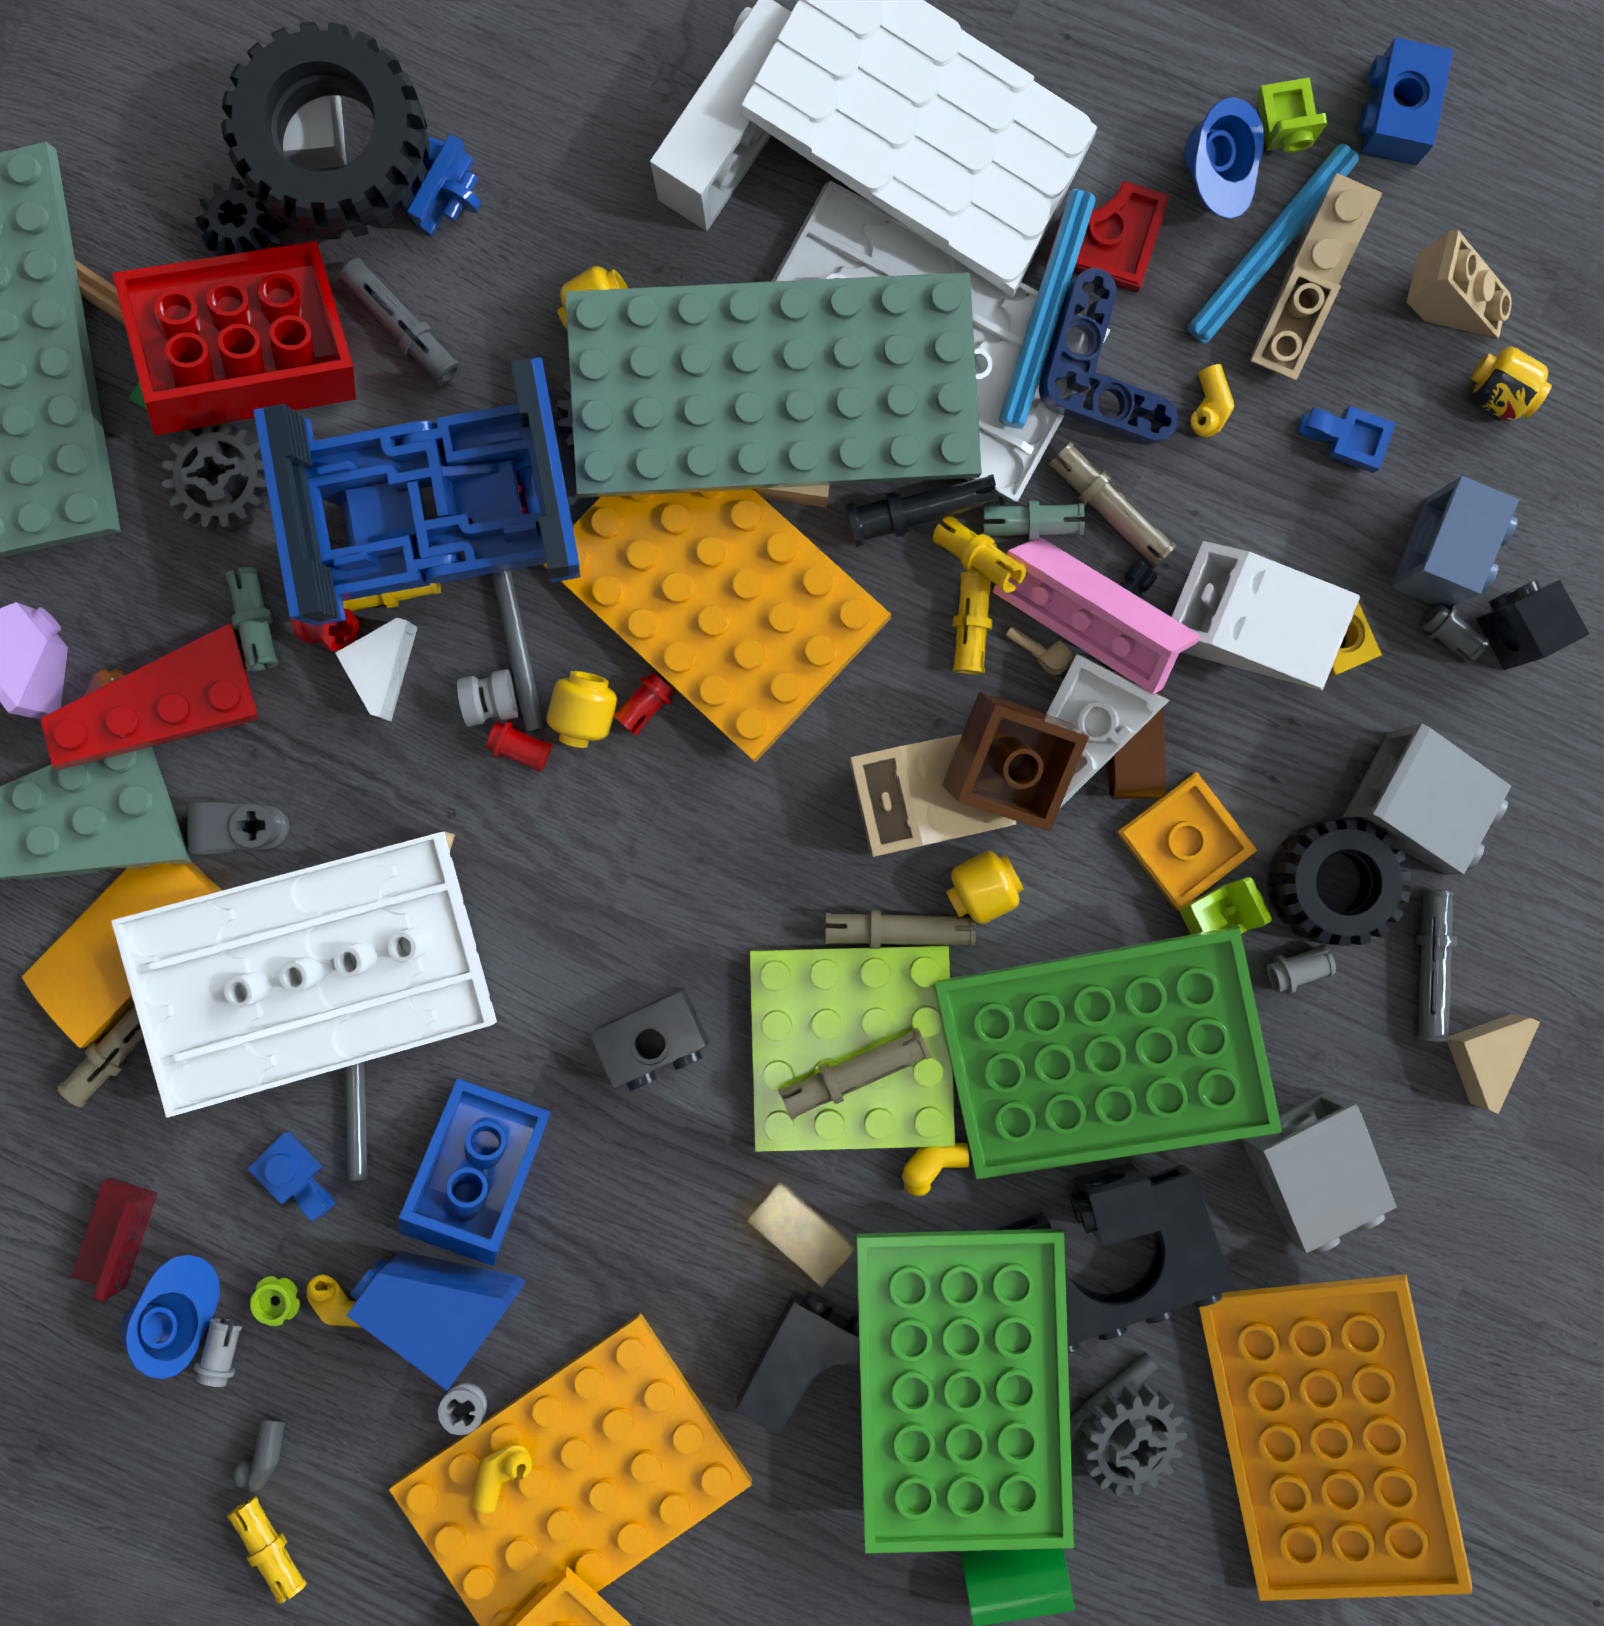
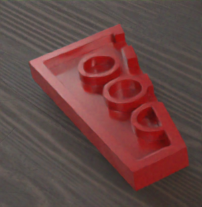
[40,622,259,770]

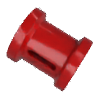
[291,608,359,652]

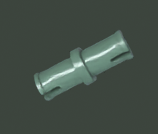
[983,500,1085,540]
[225,567,279,671]

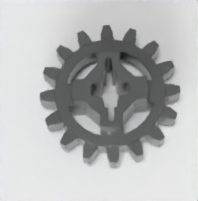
[162,422,268,531]
[1076,1384,1187,1496]

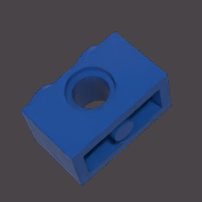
[1358,37,1454,165]

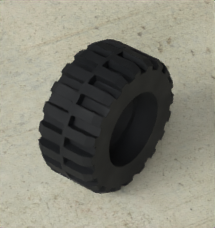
[221,21,430,239]

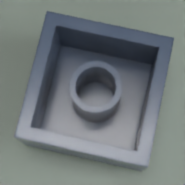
[1390,476,1520,607]

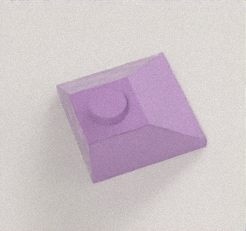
[0,602,68,719]

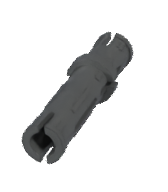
[338,258,461,387]
[1415,890,1458,1042]

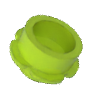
[250,1276,300,1326]

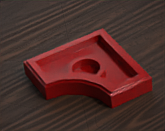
[1045,180,1170,293]

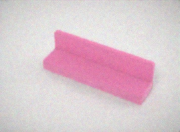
[993,538,1200,694]

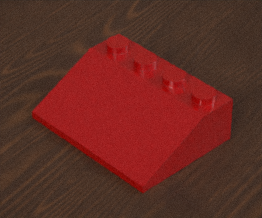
[112,241,356,436]

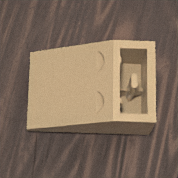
[849,734,1016,858]

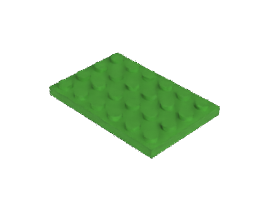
[935,926,1282,1179]
[856,1229,1074,1553]

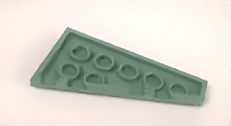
[0,747,192,880]

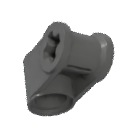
[187,802,290,854]

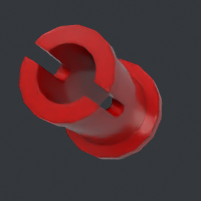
[613,671,675,736]
[485,721,553,773]

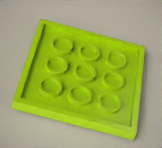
[750,945,955,1152]

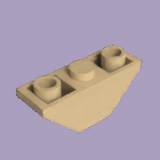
[1407,230,1511,339]

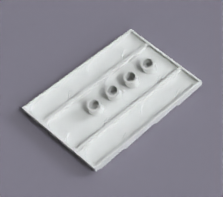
[741,0,1097,298]
[771,181,1110,502]
[111,831,497,1118]

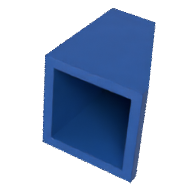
[346,1251,526,1391]

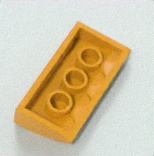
[22,861,222,1048]

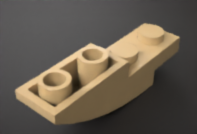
[1250,173,1382,381]

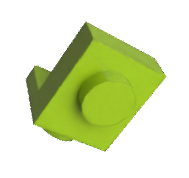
[1256,77,1327,153]
[1178,877,1272,934]

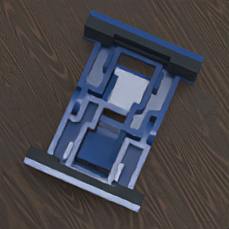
[253,357,581,626]

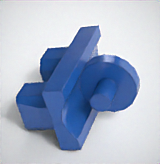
[397,134,482,237]

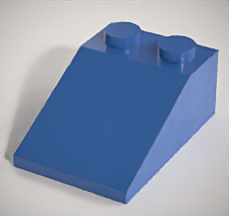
[399,1078,551,1266]

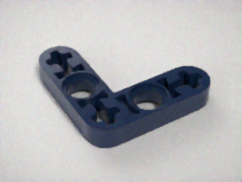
[1039,268,1178,445]

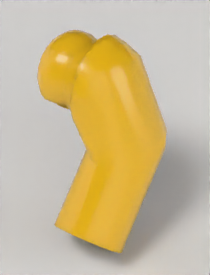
[1190,364,1234,438]
[902,1142,969,1196]
[307,1274,362,1328]
[471,1444,532,1513]

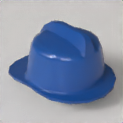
[1184,97,1264,219]
[120,1255,220,1379]

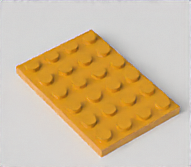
[542,489,891,763]
[1199,1274,1472,1601]
[389,1312,752,1626]

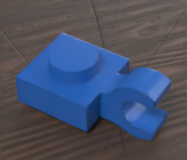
[1297,406,1396,473]
[248,1132,337,1221]

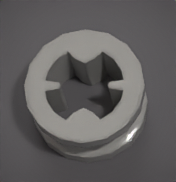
[438,1383,487,1435]

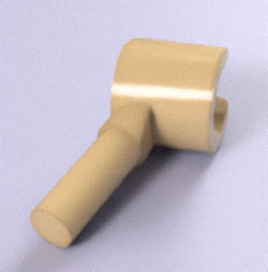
[1006,626,1074,676]

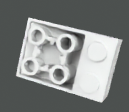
[1172,541,1360,690]

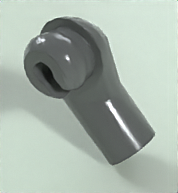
[233,1420,286,1492]

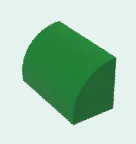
[960,1548,1075,1626]

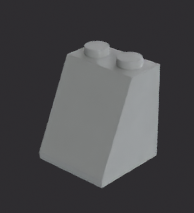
[1342,723,1511,875]
[1240,1092,1397,1254]

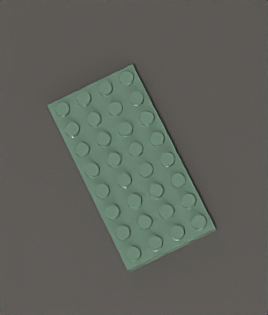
[0,142,121,558]
[565,272,982,498]

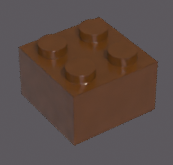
[942,691,1089,832]

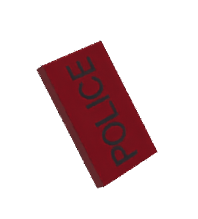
[71,1178,157,1301]

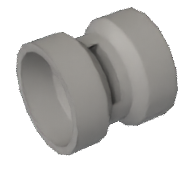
[457,669,518,727]

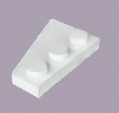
[1047,654,1170,808]

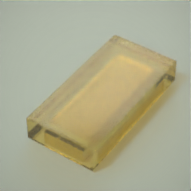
[747,1181,855,1287]

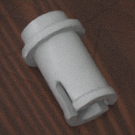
[1266,944,1336,994]
[193,1318,243,1387]

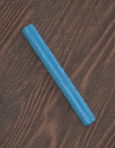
[1187,144,1359,343]
[999,189,1096,429]

